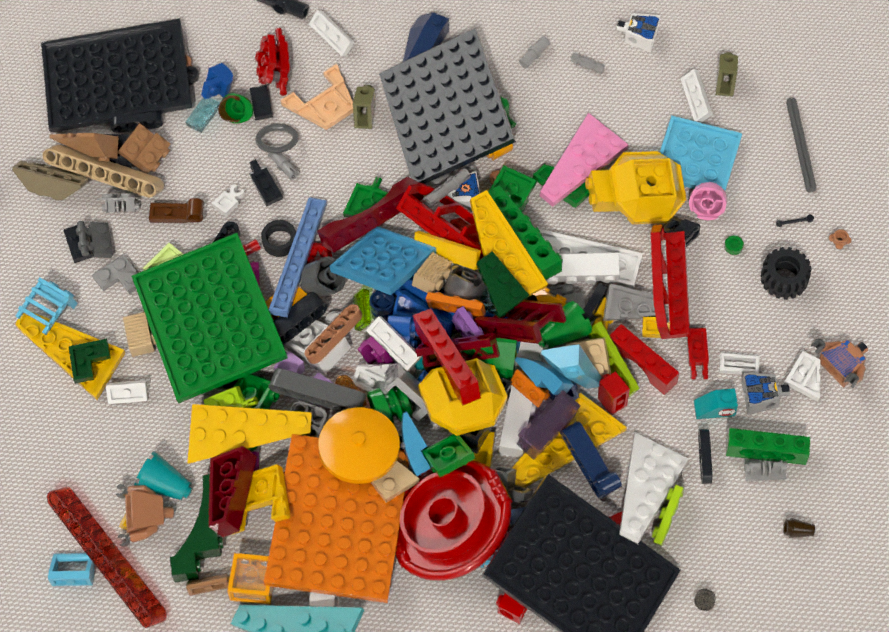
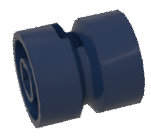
[369,290,395,322]

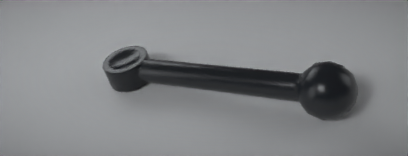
[776,214,814,227]

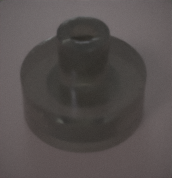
[694,589,716,611]

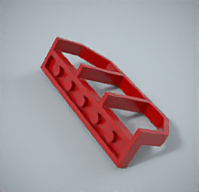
[396,183,484,259]
[651,224,691,339]

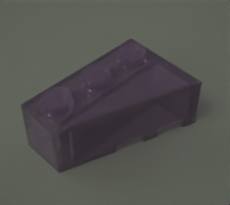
[517,390,581,460]

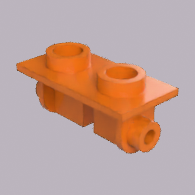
[511,369,550,408]

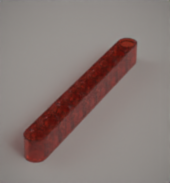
[47,487,167,628]

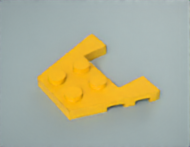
[231,464,290,535]

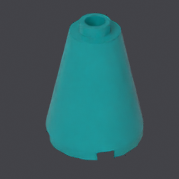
[134,451,193,500]

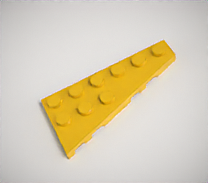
[470,190,548,296]
[15,311,125,400]
[512,392,627,487]
[187,404,312,464]

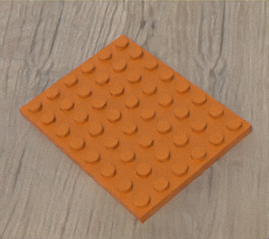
[264,434,409,603]

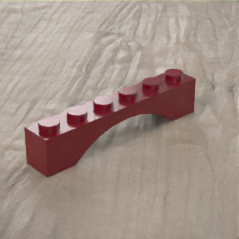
[317,176,424,253]

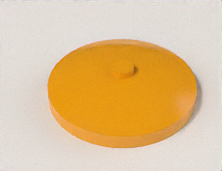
[318,407,400,484]

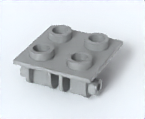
[97,193,140,213]
[743,458,787,481]

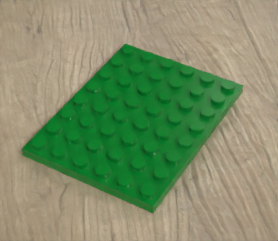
[132,233,288,403]

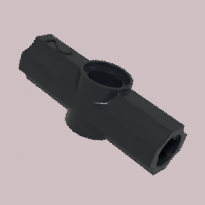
[257,0,309,19]

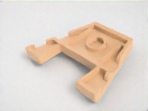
[280,64,353,130]

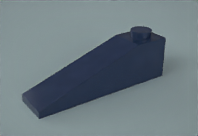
[403,12,449,62]

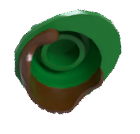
[218,93,253,124]

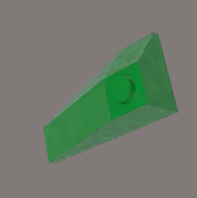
[463,338,517,379]

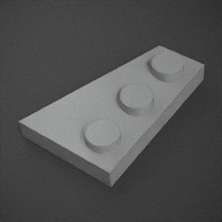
[603,283,656,321]

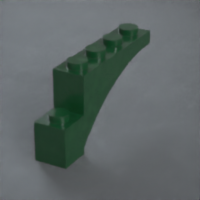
[170,474,224,583]

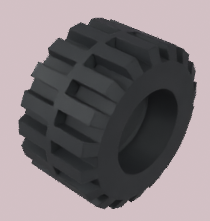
[760,247,812,300]

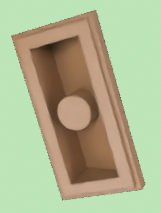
[186,573,229,596]

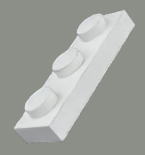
[309,10,355,56]
[680,69,713,123]
[366,316,422,371]

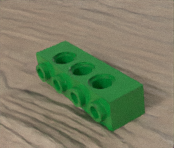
[726,428,810,465]

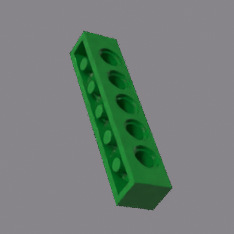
[488,185,563,280]

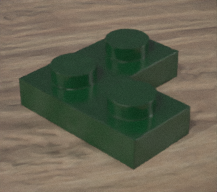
[68,339,111,384]

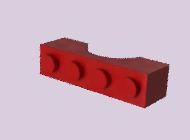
[609,324,679,396]

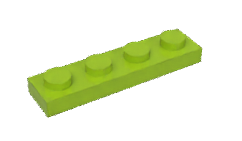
[588,322,640,397]

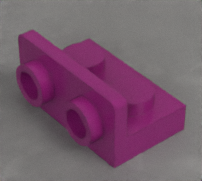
[357,336,394,364]

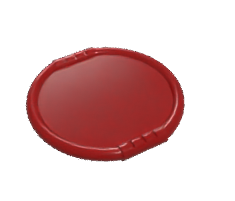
[395,460,512,581]

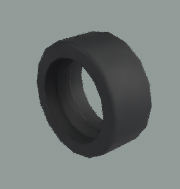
[261,220,296,257]

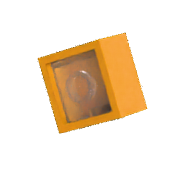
[227,553,274,605]

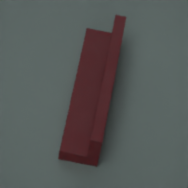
[415,333,500,367]

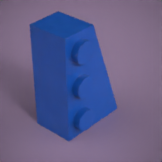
[393,290,454,339]

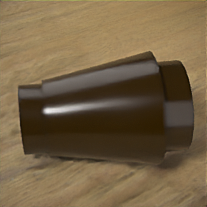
[783,518,815,538]

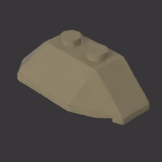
[12,160,88,201]

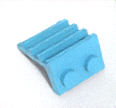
[15,277,78,335]

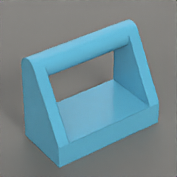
[48,553,95,586]

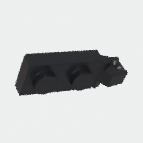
[249,159,283,207]

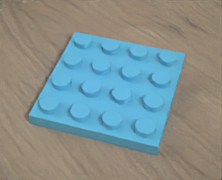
[660,116,742,191]

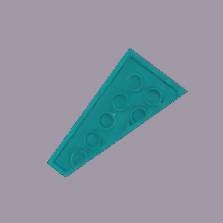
[230,605,365,632]

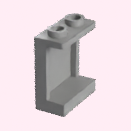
[384,363,428,421]

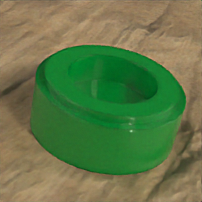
[724,235,744,255]

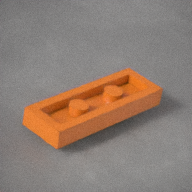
[426,292,486,317]

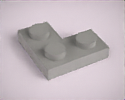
[92,255,138,294]

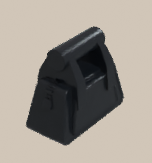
[663,216,700,247]

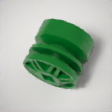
[366,386,413,424]

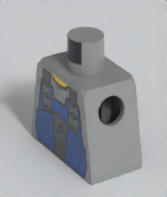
[741,373,790,415]

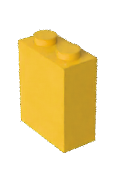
[585,170,619,212]

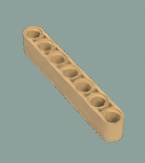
[42,144,164,198]

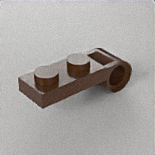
[149,198,205,223]

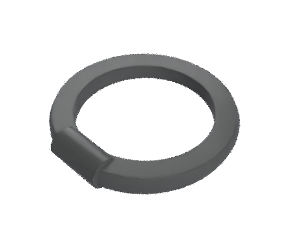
[255,124,298,153]

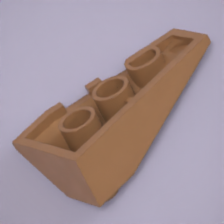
[49,133,118,162]

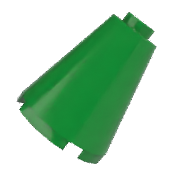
[538,301,592,349]

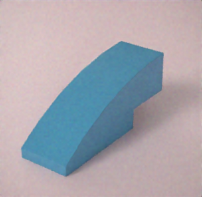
[515,357,574,396]
[401,412,430,476]

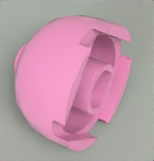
[689,182,727,220]

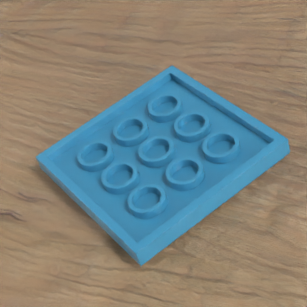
[330,227,436,295]

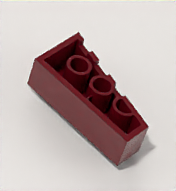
[209,446,257,537]

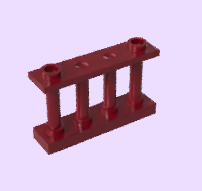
[474,300,566,344]

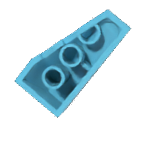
[541,344,602,389]

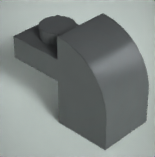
[492,466,533,503]

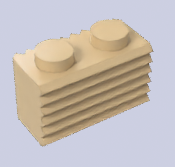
[412,252,452,293]
[123,312,156,357]

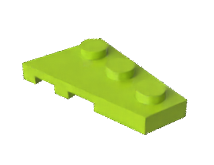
[652,485,684,546]

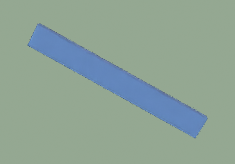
[269,197,327,318]

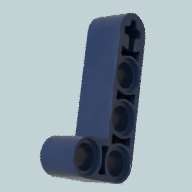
[560,421,622,499]

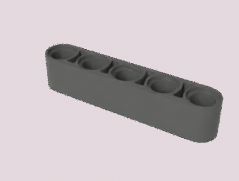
[269,368,366,411]

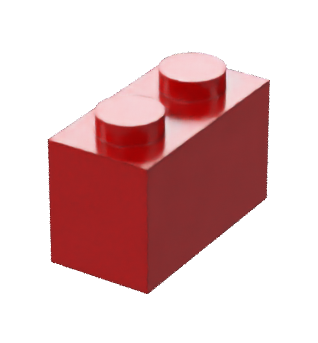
[597,371,630,416]

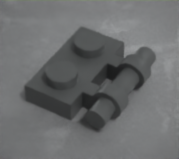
[76,221,113,258]

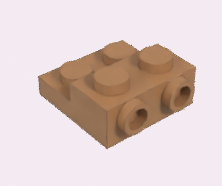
[118,123,170,174]

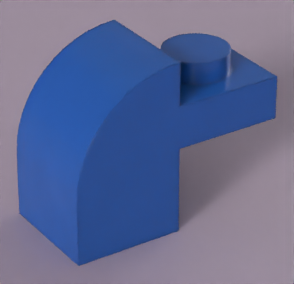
[201,62,233,100]

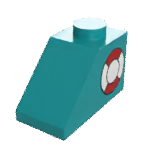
[693,388,738,419]

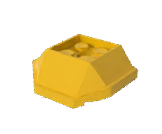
[609,151,687,225]
[419,359,507,436]

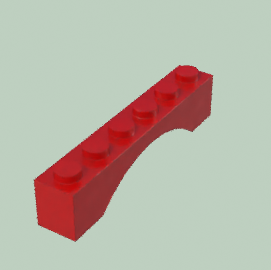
[413,308,481,406]

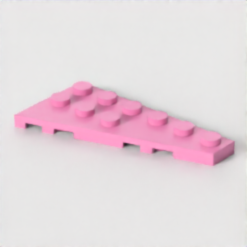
[540,113,628,207]

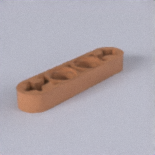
[304,304,363,364]

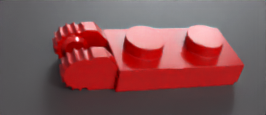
[687,328,709,379]

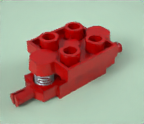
[255,28,290,96]

